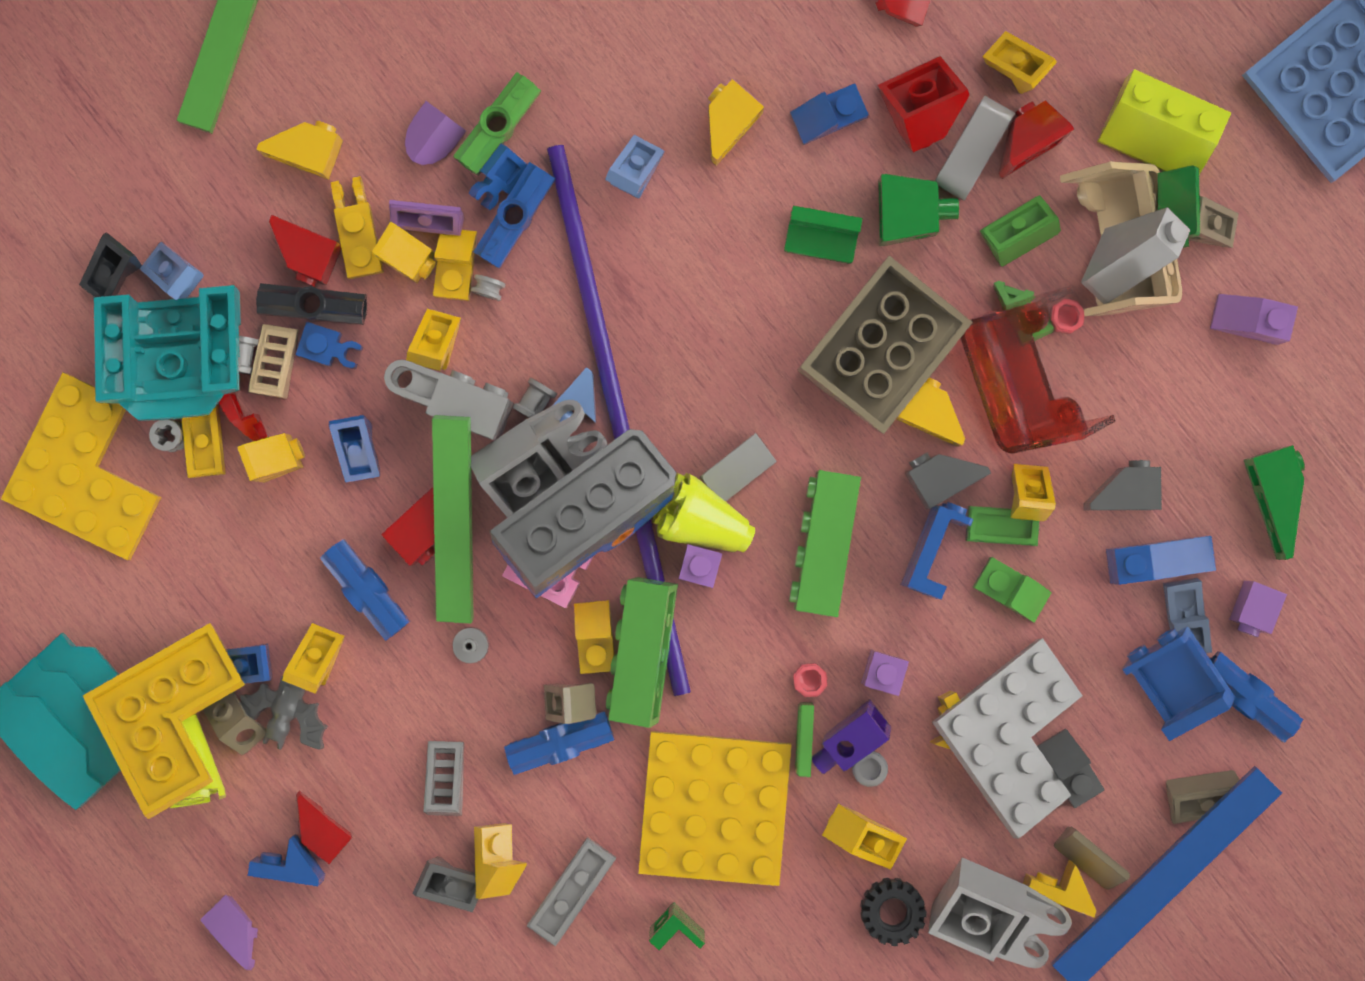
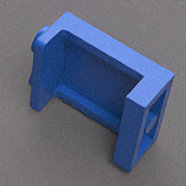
[900,502,973,600]
[1122,626,1236,741]

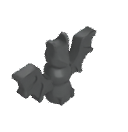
[240,676,328,750]

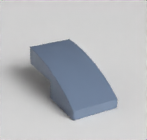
[1163,578,1212,653]

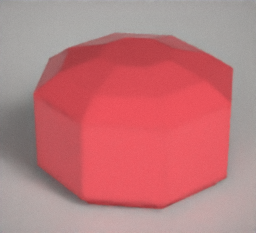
[1049,298,1085,334]
[793,663,827,697]

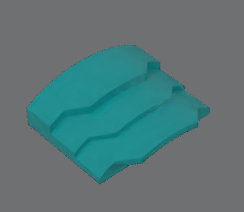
[94,285,241,421]
[0,633,121,810]

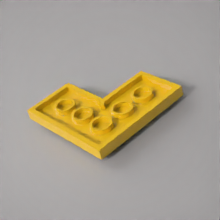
[1,372,161,560]
[83,623,245,819]

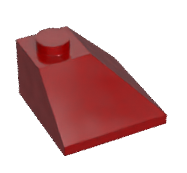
[877,56,970,153]
[998,100,1074,179]

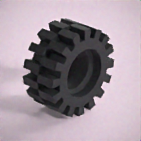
[860,878,927,946]

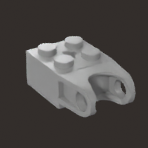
[384,360,514,440]
[471,400,607,518]
[928,857,1072,968]

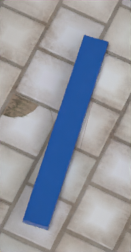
[1051,766,1282,981]

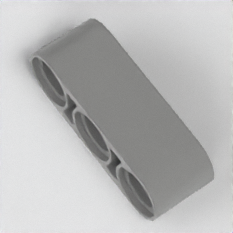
[935,96,1015,201]

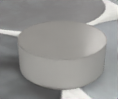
[852,751,888,787]

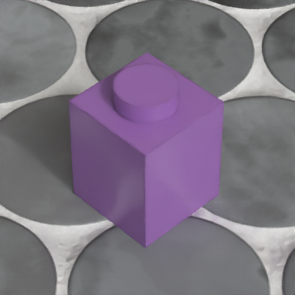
[679,544,722,588]
[1229,581,1287,637]
[861,650,909,696]

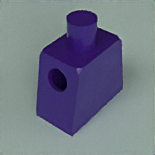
[812,699,891,774]

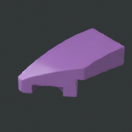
[200,895,258,970]

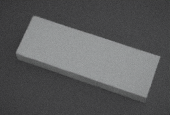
[527,837,616,946]

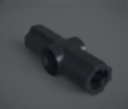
[256,283,368,325]

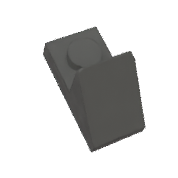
[1037,728,1105,808]
[412,856,478,912]

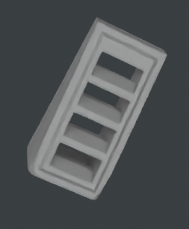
[423,741,464,816]

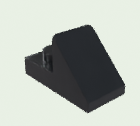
[79,232,142,297]

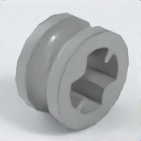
[471,274,506,301]

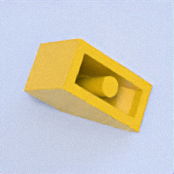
[708,79,764,166]
[256,121,343,180]
[372,222,436,283]
[896,377,965,447]
[237,433,305,483]
[822,804,907,870]

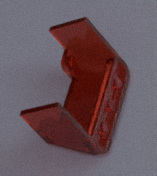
[960,286,1116,454]

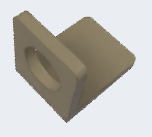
[203,692,267,755]

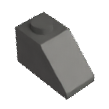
[905,452,991,509]
[1084,460,1162,511]

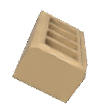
[248,324,299,399]

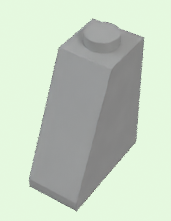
[1081,207,1190,304]

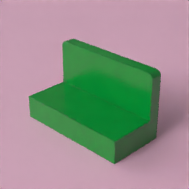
[1157,165,1200,248]
[784,205,863,264]
[649,902,705,951]

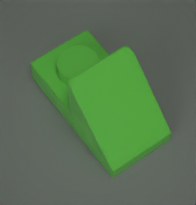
[973,557,1052,623]

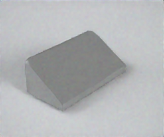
[700,433,777,501]

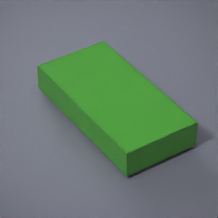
[966,506,1039,546]
[795,702,814,777]

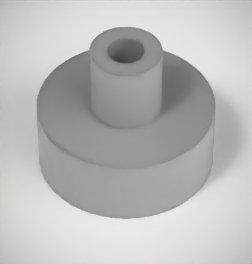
[453,627,489,663]

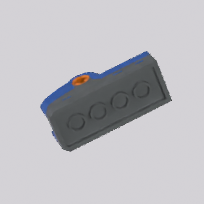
[490,429,676,599]

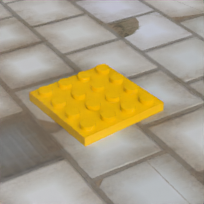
[638,731,792,886]

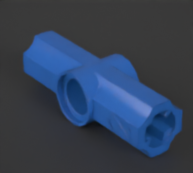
[473,162,556,269]
[320,539,411,641]
[1210,651,1304,743]
[504,711,615,775]

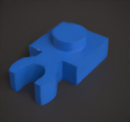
[469,143,528,210]
[296,322,363,369]

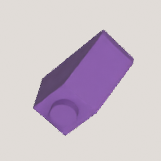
[1210,294,1298,345]

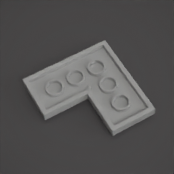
[932,638,1083,839]

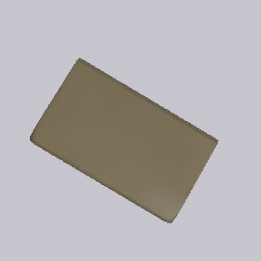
[1166,770,1239,824]
[1054,826,1130,889]

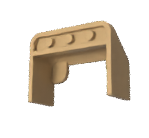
[1060,162,1182,316]

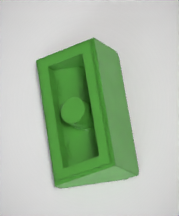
[980,195,1061,266]

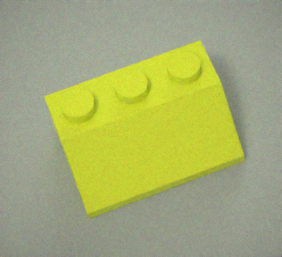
[1097,69,1231,175]

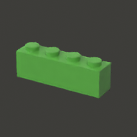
[789,470,861,617]
[606,577,678,728]

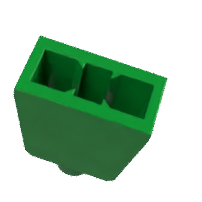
[878,174,959,246]

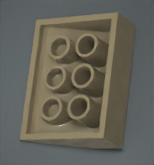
[798,256,973,434]

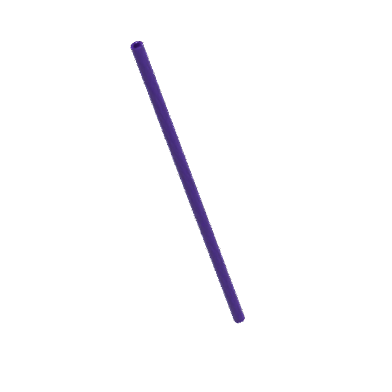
[547,145,691,696]

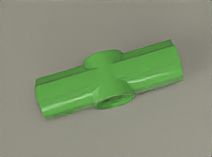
[453,72,541,176]

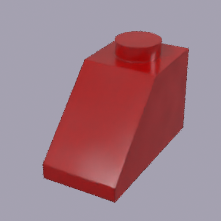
[269,215,342,287]
[381,487,435,566]

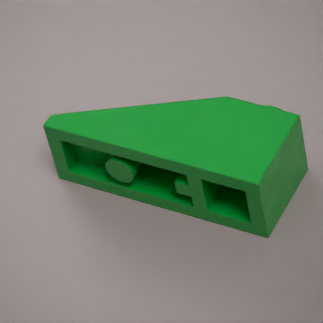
[1244,445,1305,560]

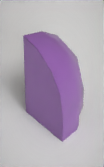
[405,101,466,165]

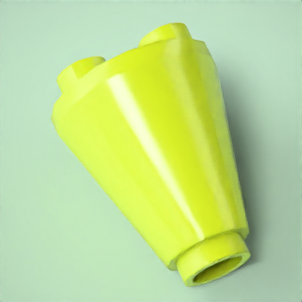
[652,473,755,553]

